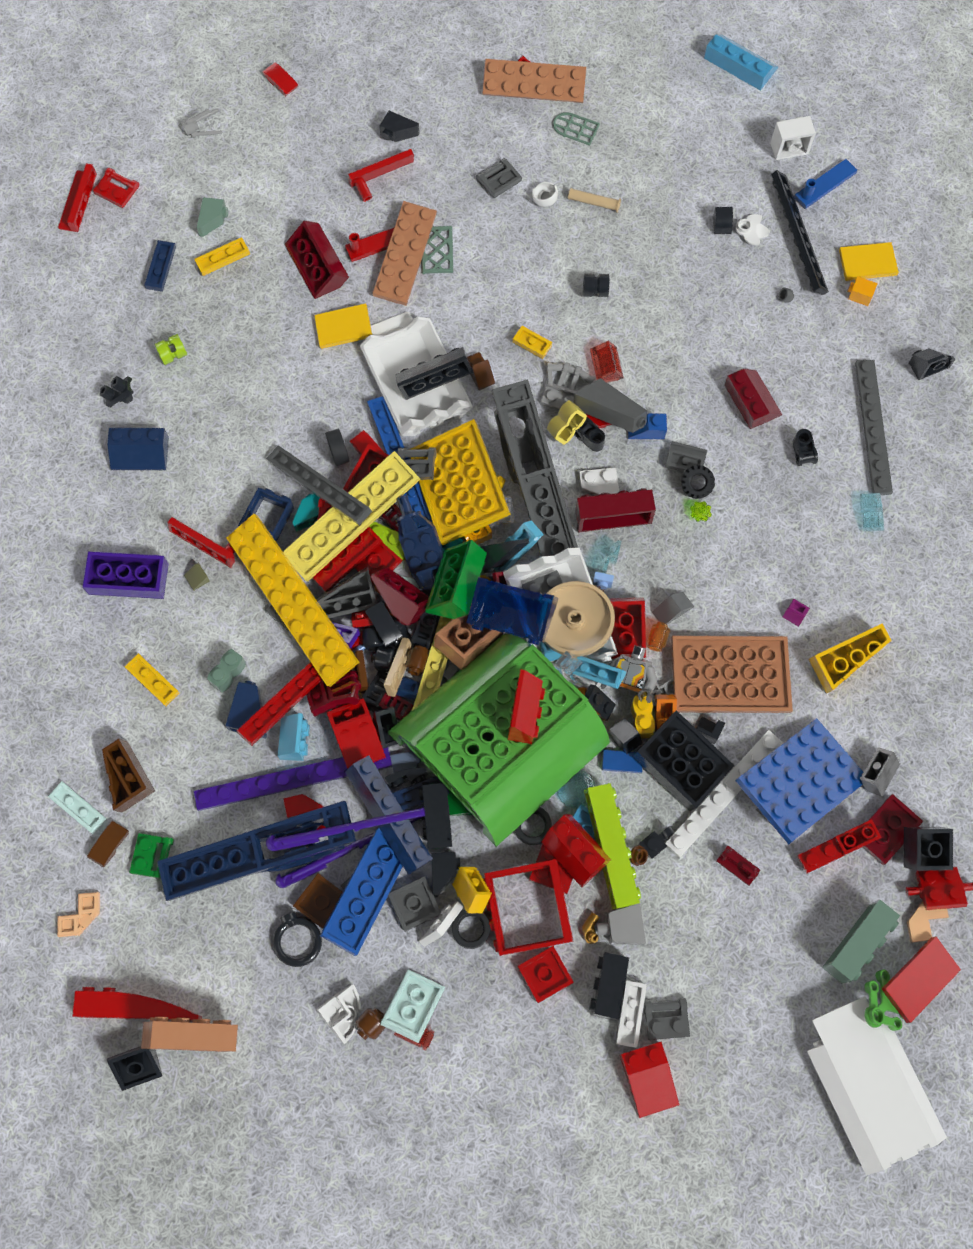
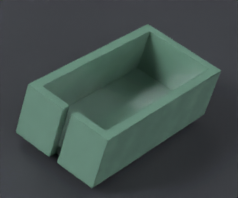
[822,899,900,984]

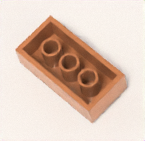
[434,589,517,670]
[141,1017,238,1052]

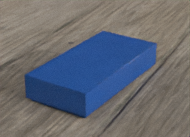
[602,750,642,774]

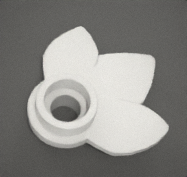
[735,214,770,246]

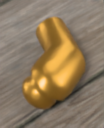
[582,912,600,944]

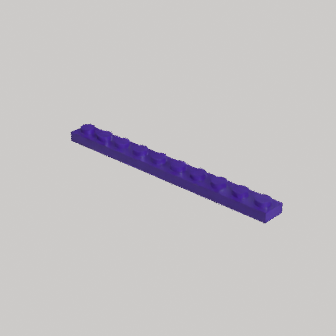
[194,747,392,811]

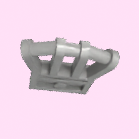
[540,362,597,411]

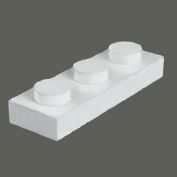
[616,980,647,1048]

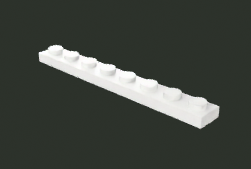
[665,730,783,858]

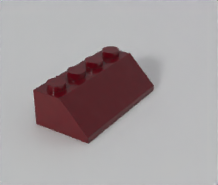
[284,220,349,299]

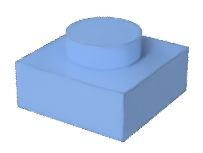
[593,572,614,589]

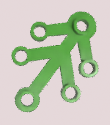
[864,969,903,1031]

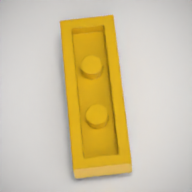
[194,237,250,276]
[125,653,180,707]

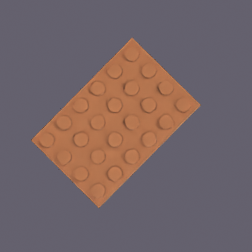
[671,636,793,713]

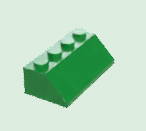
[425,540,487,619]

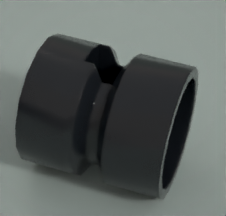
[583,273,610,297]

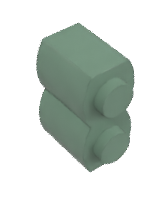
[207,649,246,693]

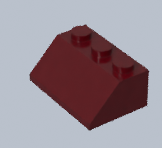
[724,369,783,429]

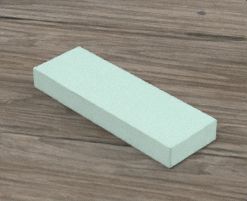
[48,781,106,834]

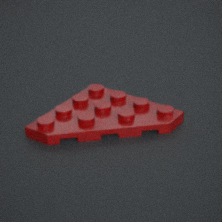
[313,498,383,592]

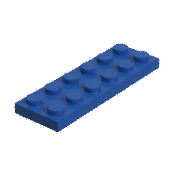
[320,827,403,956]

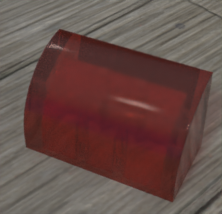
[590,340,624,382]

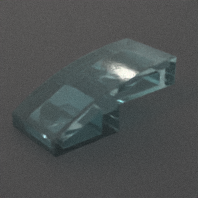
[860,493,884,531]
[599,540,622,574]

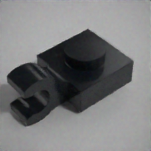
[639,826,674,860]

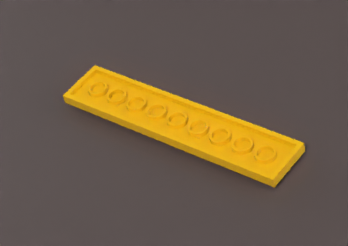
[226,514,360,687]

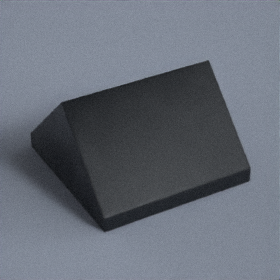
[107,1046,163,1091]

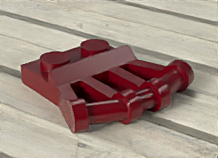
[307,670,361,717]

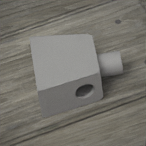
[596,904,646,945]

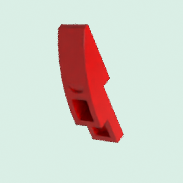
[797,819,882,874]

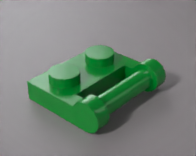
[129,833,174,879]

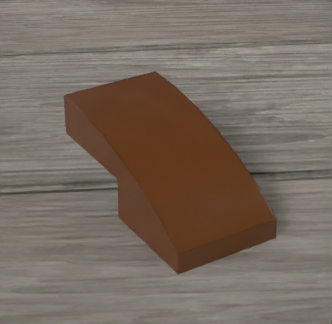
[87,821,129,868]

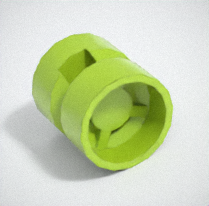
[154,334,187,365]

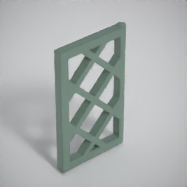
[422,226,453,274]

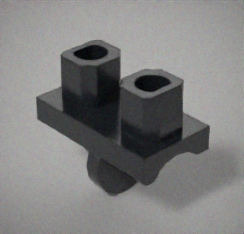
[100,376,134,408]

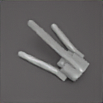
[182,109,223,138]

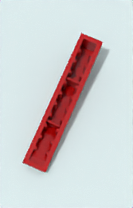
[72,987,202,1020]

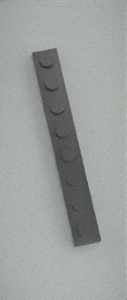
[855,360,893,495]
[266,445,372,526]

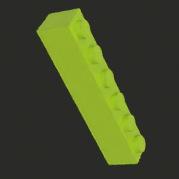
[584,783,641,909]

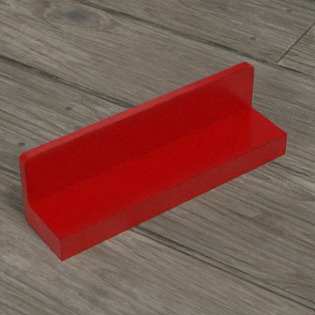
[58,163,97,232]

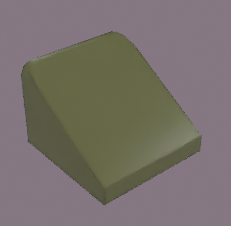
[184,562,210,591]

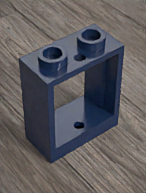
[238,487,294,542]

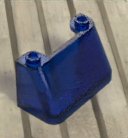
[467,577,558,645]

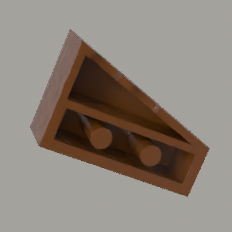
[102,738,155,813]

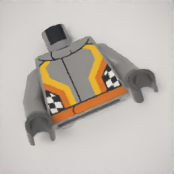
[594,645,657,703]

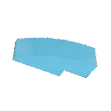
[495,521,544,572]

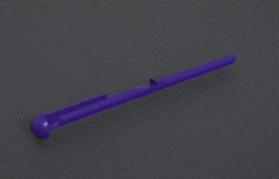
[266,808,425,851]
[275,817,421,888]

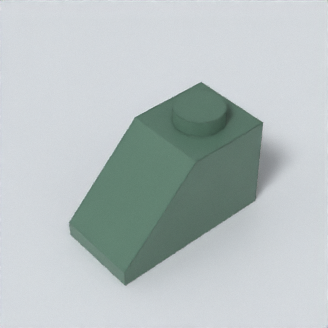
[197,197,228,237]

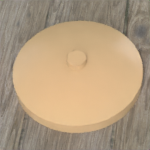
[536,581,615,657]

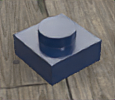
[396,677,420,701]

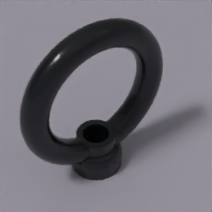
[273,912,322,967]

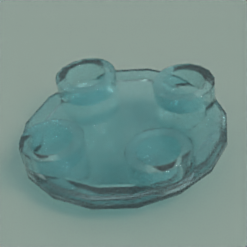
[557,770,595,809]

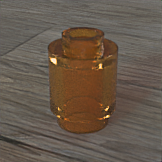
[647,622,671,652]

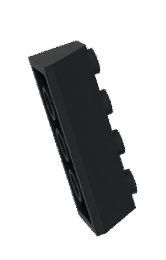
[395,347,474,400]

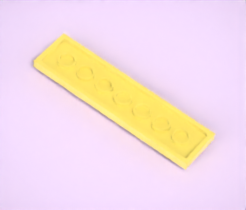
[283,451,420,582]

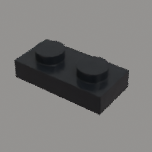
[584,684,616,721]

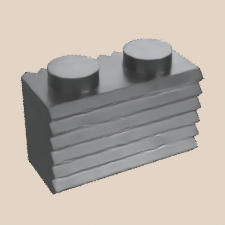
[860,747,901,796]

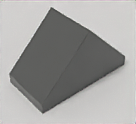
[652,592,694,627]

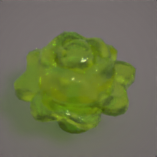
[690,501,712,522]

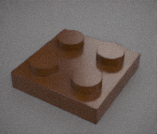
[293,873,342,929]

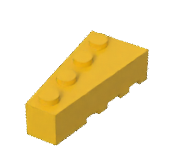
[808,623,892,694]

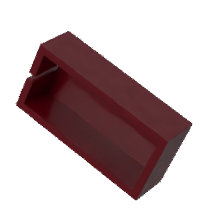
[575,488,656,533]

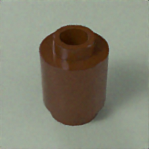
[405,646,429,676]

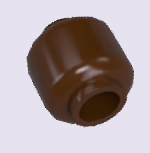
[356,1007,386,1040]

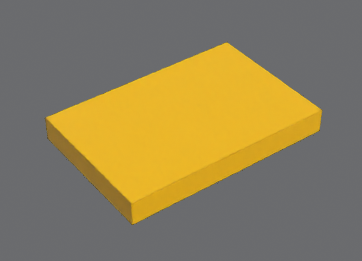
[839,242,899,281]
[314,303,373,349]

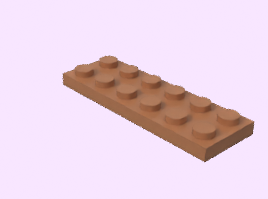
[483,59,586,103]
[373,201,437,306]

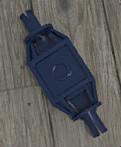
[395,495,444,596]

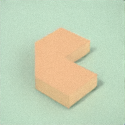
[57,892,100,937]
[907,900,949,943]

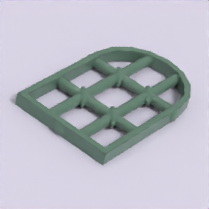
[553,112,600,146]

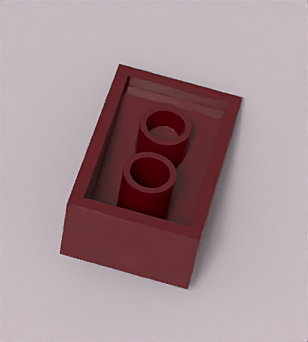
[371,567,429,626]

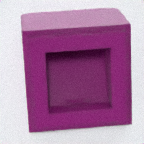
[782,599,810,627]

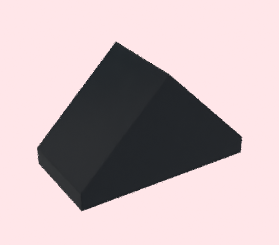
[372,706,398,749]

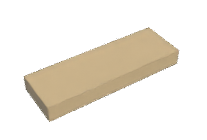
[384,638,413,697]

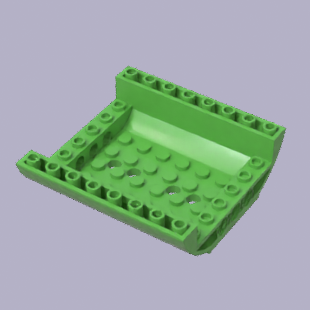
[388,633,610,847]

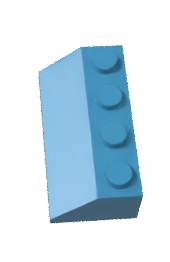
[704,34,778,91]

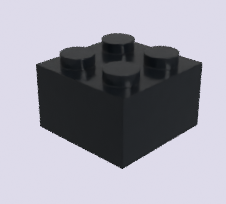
[904,827,953,871]

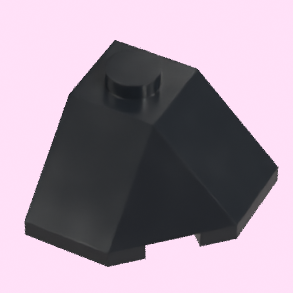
[909,348,955,380]

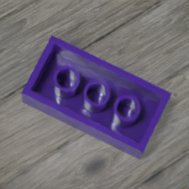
[83,551,169,599]

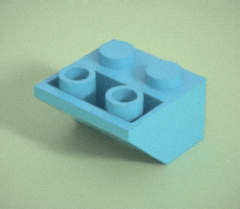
[278,713,310,761]

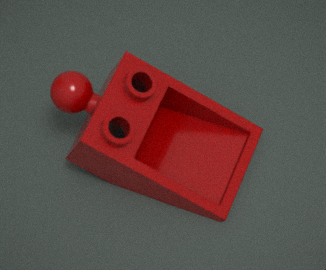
[327,694,386,769]

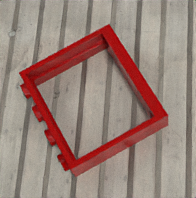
[483,859,573,956]

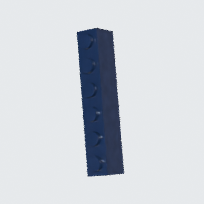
[345,756,433,875]

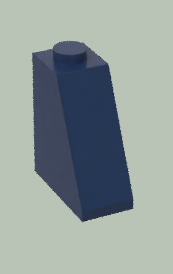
[225,681,267,739]

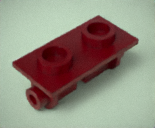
[716,845,760,886]

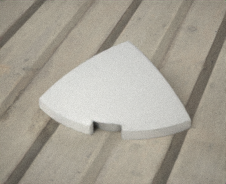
[316,984,361,1044]

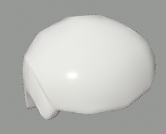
[532,182,558,207]

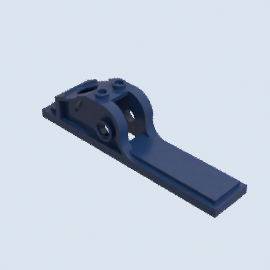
[157,801,356,901]

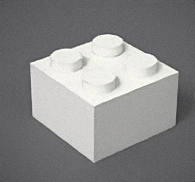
[770,116,816,160]

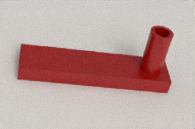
[348,149,414,202]
[345,227,395,262]
[167,517,235,568]

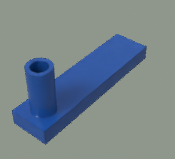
[794,159,857,209]

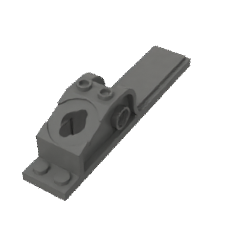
[491,379,578,557]

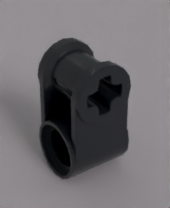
[574,417,605,452]
[792,429,818,466]
[411,612,438,650]

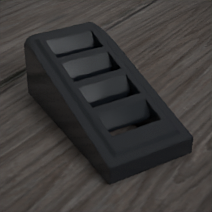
[361,671,388,712]

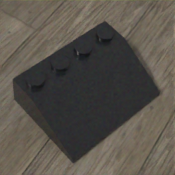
[632,710,735,811]

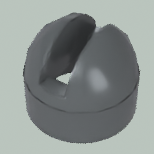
[778,287,794,303]

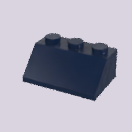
[107,428,169,470]

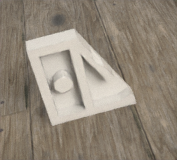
[579,468,619,496]
[419,901,463,947]

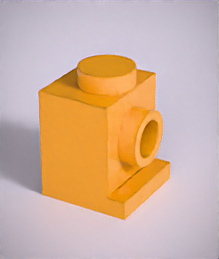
[463,525,492,545]

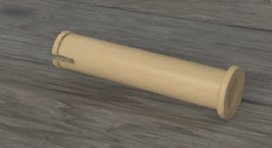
[568,188,621,213]

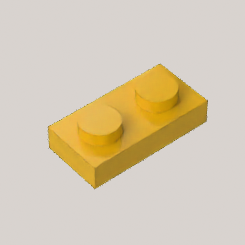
[512,326,552,359]

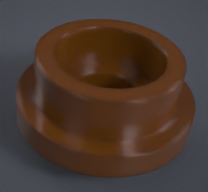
[630,845,648,866]

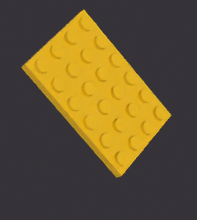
[409,419,511,545]

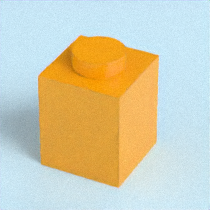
[847,276,878,306]

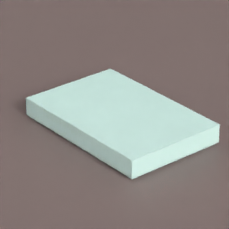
[381,969,445,1043]

